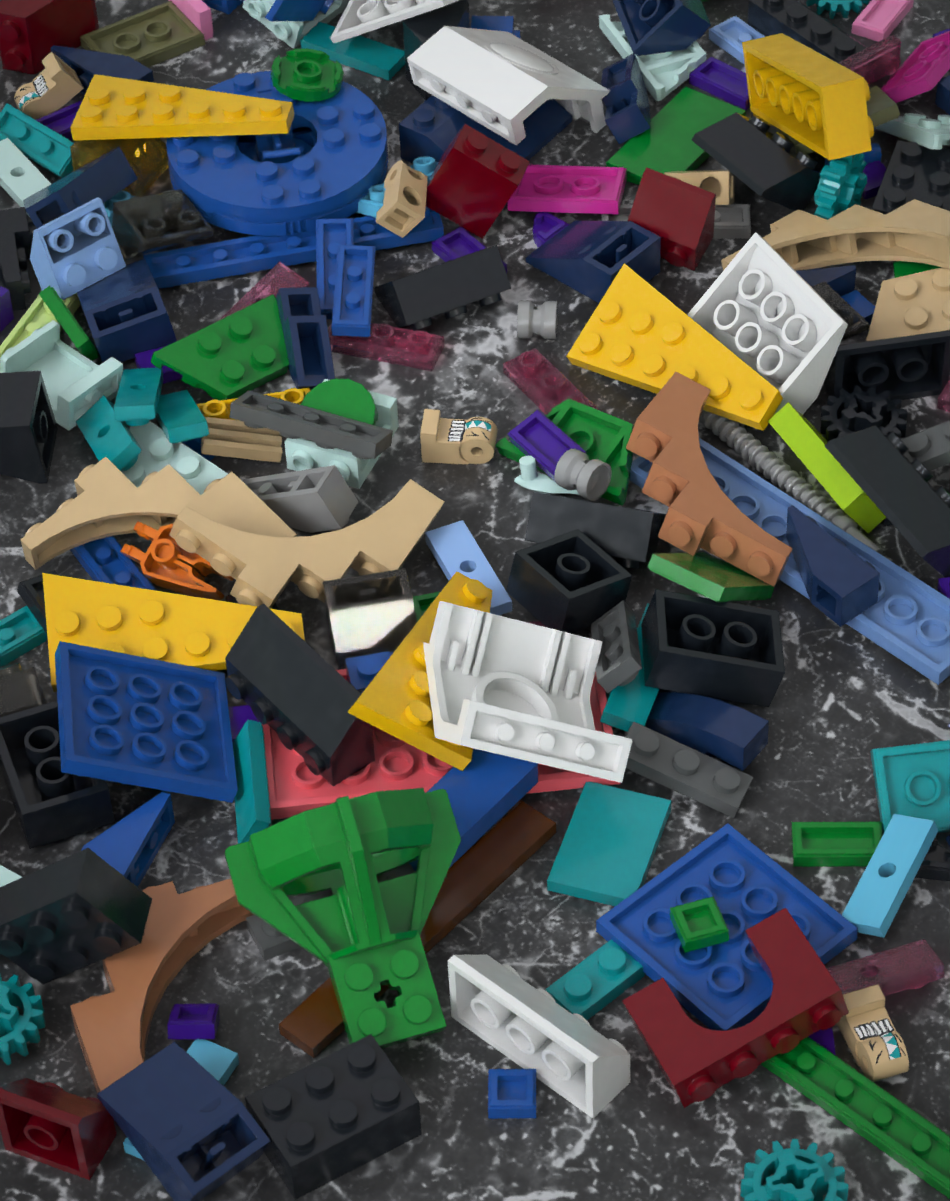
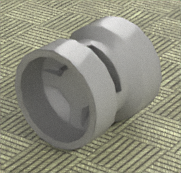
[517,300,558,339]
[554,449,612,501]

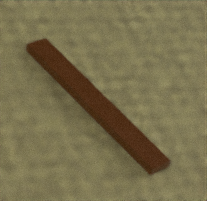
[279,801,556,1058]

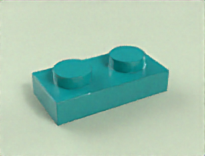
[545,939,645,1020]

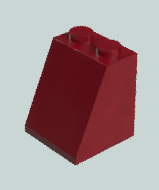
[0,0,99,75]
[426,124,530,239]

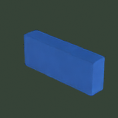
[409,748,538,871]

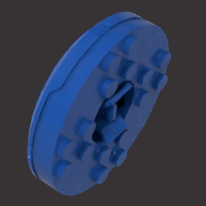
[166,71,388,236]

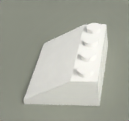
[330,0,458,43]
[687,232,848,416]

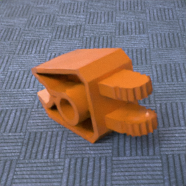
[120,521,234,600]

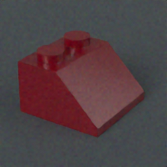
[628,167,716,271]
[0,1078,117,1180]

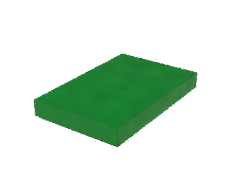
[648,552,775,602]

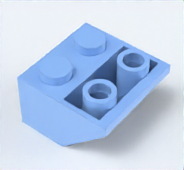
[30,197,126,300]

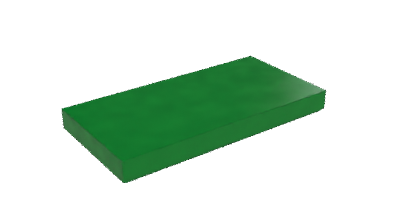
[606,87,746,185]

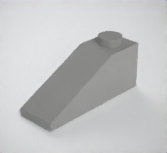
[243,465,359,533]

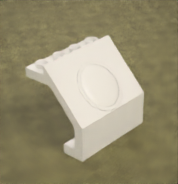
[407,26,610,145]
[423,601,633,783]

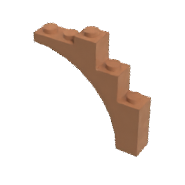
[626,372,793,587]
[70,878,254,1094]

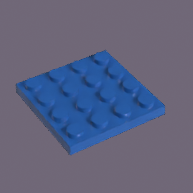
[55,641,238,803]
[596,823,858,1031]

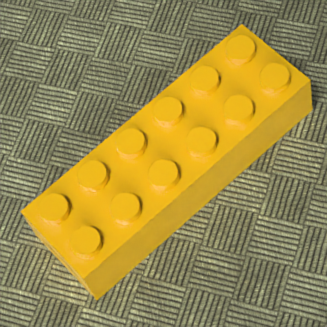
[742,33,874,161]

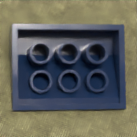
[399,95,572,163]

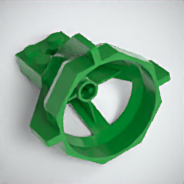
[225,788,461,1048]

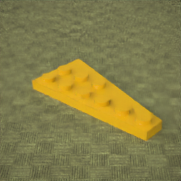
[70,74,294,141]
[567,263,783,431]
[347,572,493,771]
[42,573,305,692]

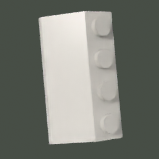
[448,954,630,1118]

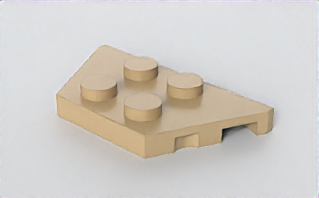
[866,267,950,341]

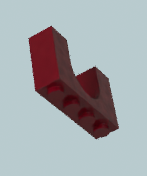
[622,907,849,1108]

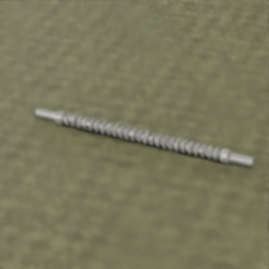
[699,410,883,555]

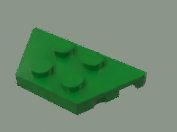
[151,295,289,400]
[495,398,634,506]

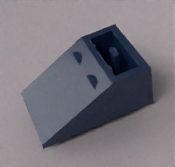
[525,220,661,303]
[77,259,177,362]
[97,1041,271,1201]

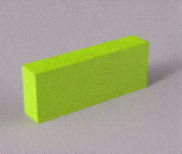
[768,402,886,534]

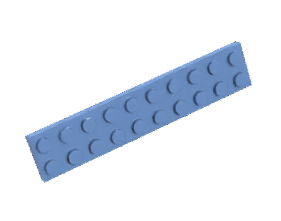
[629,438,950,685]

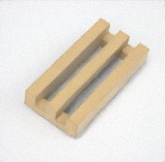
[201,417,283,463]

